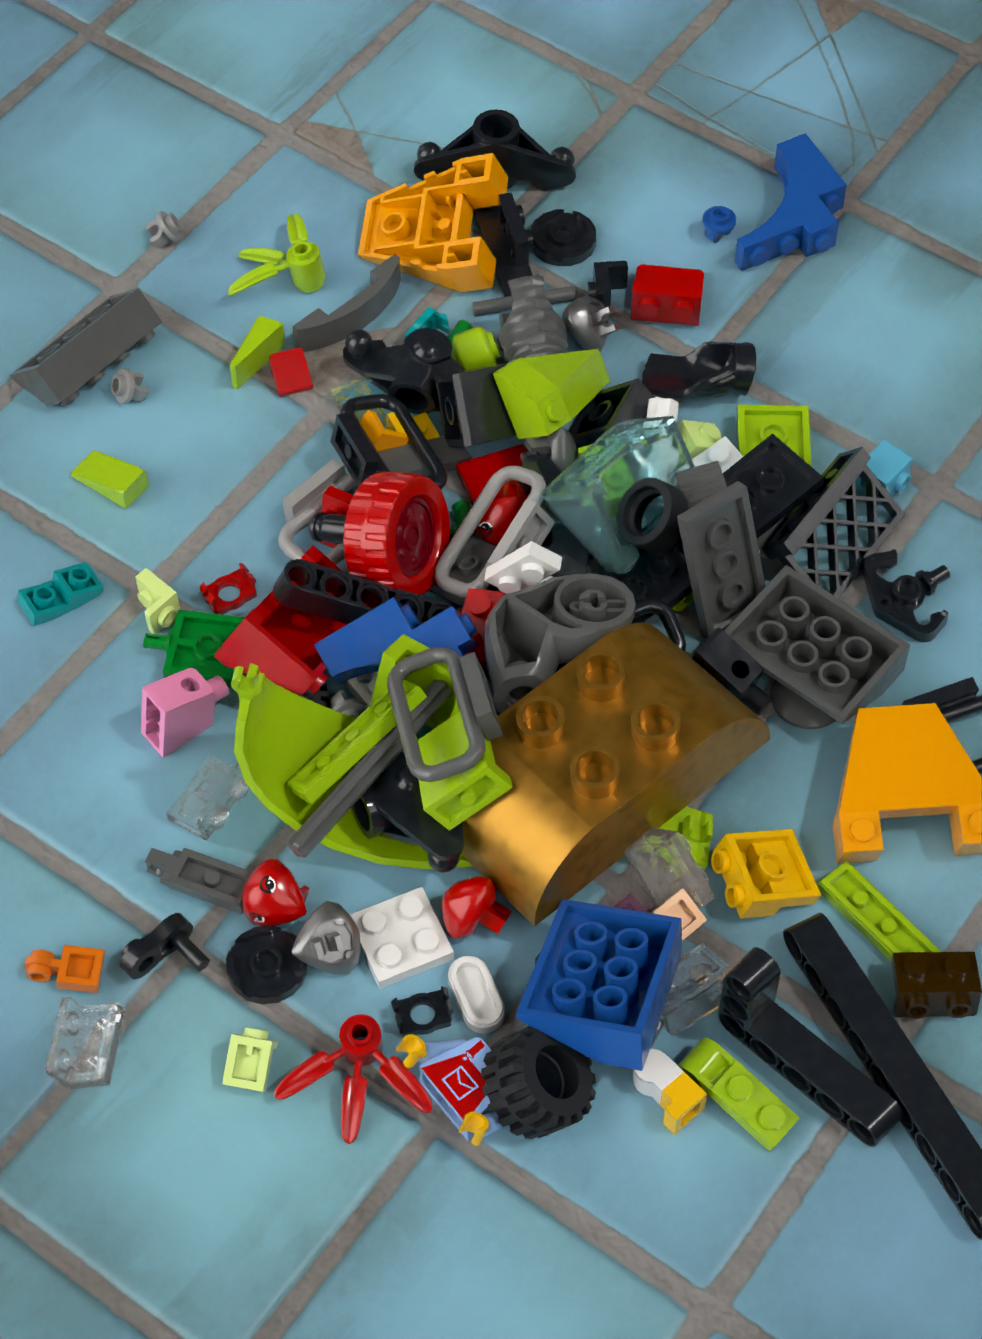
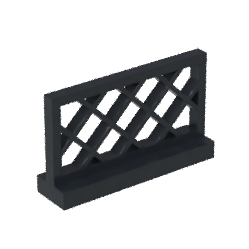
[761,447,905,598]

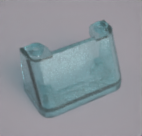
[542,416,695,574]

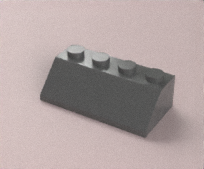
[10,288,162,406]

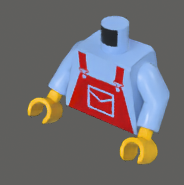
[396,1034,506,1146]

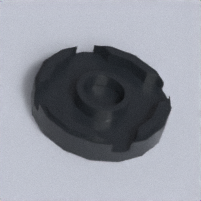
[531,209,596,266]
[226,926,308,1005]

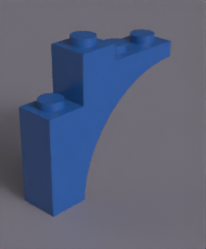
[735,133,847,271]
[314,597,499,716]

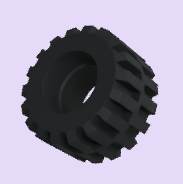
[481,1026,596,1139]

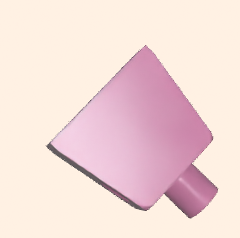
[141,668,229,758]

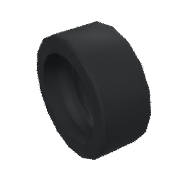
[616,478,689,553]

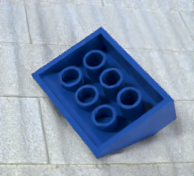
[516,899,682,1071]

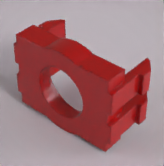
[199,563,257,615]

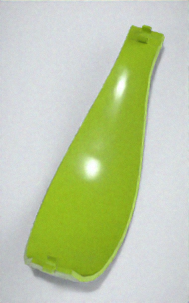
[231,663,714,871]

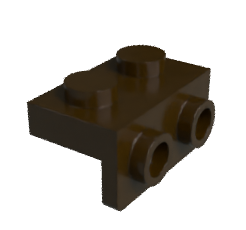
[891,952,982,1019]

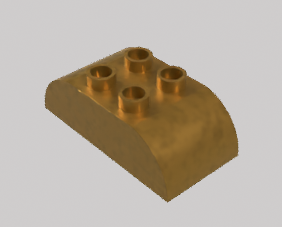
[461,623,770,927]

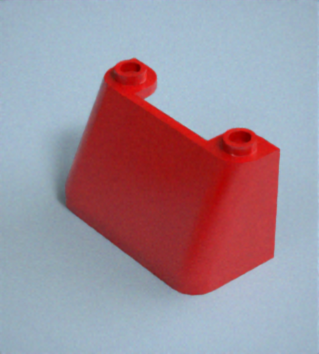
[213,545,370,695]

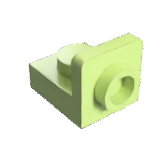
[135,568,181,634]
[222,1027,278,1092]

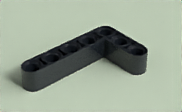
[273,559,451,628]
[718,947,903,1147]

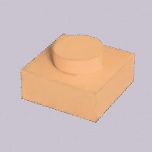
[650,888,707,941]

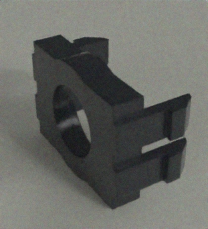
[391,986,454,1038]

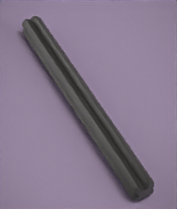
[288,680,452,858]

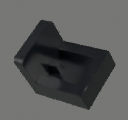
[588,261,628,316]

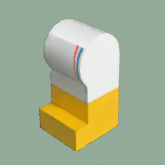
[632,1049,707,1135]

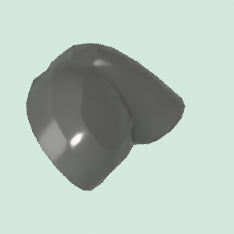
[485,573,636,713]

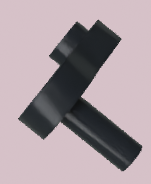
[120,913,210,979]

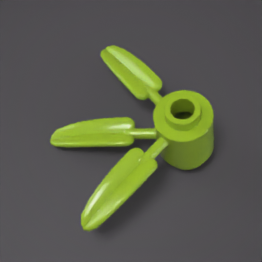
[228,213,326,296]

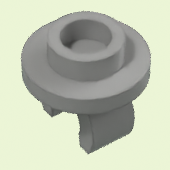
[146,211,182,248]
[111,368,150,404]
[330,689,367,718]

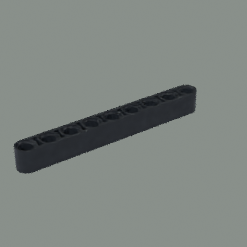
[783,913,982,1240]

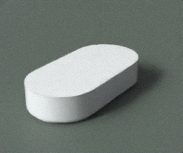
[448,956,505,1034]

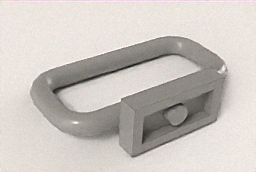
[278,458,356,565]
[434,465,555,598]

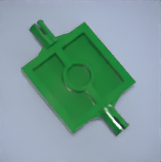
[143,610,245,688]

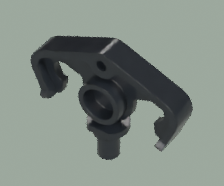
[863,549,950,642]

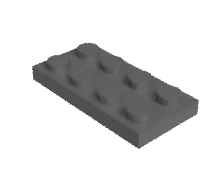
[677,481,766,639]

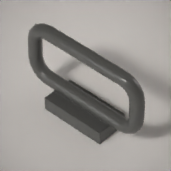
[387,647,503,782]

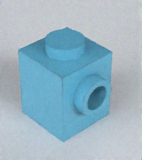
[855,440,913,506]

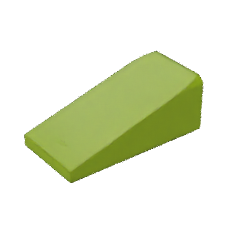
[230,316,285,389]
[70,450,149,509]

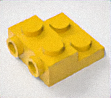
[711,829,822,919]

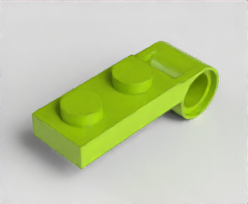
[678,1037,800,1152]

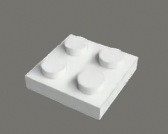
[350,887,454,989]

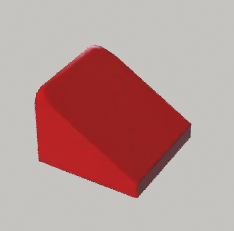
[269,347,313,397]

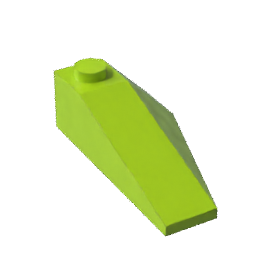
[492,349,611,440]

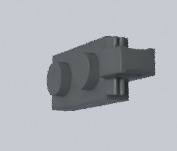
[145,848,252,914]

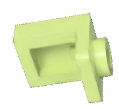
[674,420,722,469]

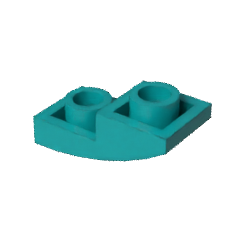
[17,562,104,626]

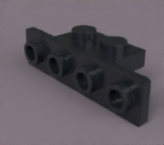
[474,192,534,297]

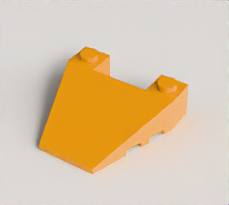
[358,153,508,292]
[832,703,982,864]

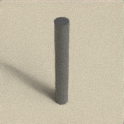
[472,286,575,316]

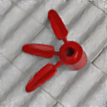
[274,1014,433,1144]

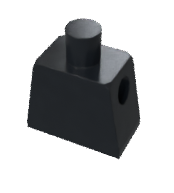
[692,627,773,716]

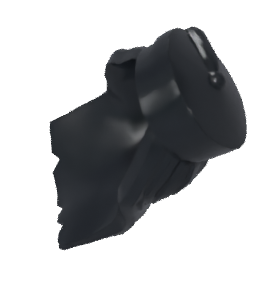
[641,341,757,399]

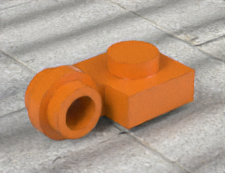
[24,945,105,993]

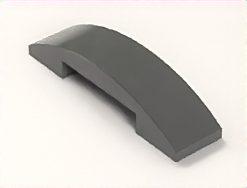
[293,254,401,352]

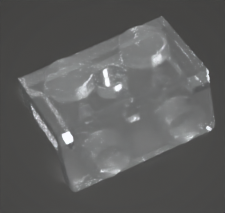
[625,828,715,907]
[45,997,126,1090]

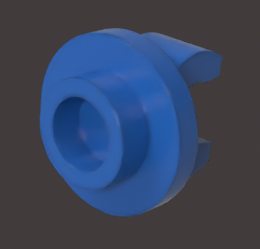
[702,206,736,243]

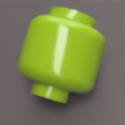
[451,326,501,370]

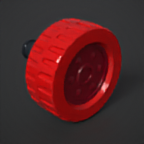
[309,472,450,595]

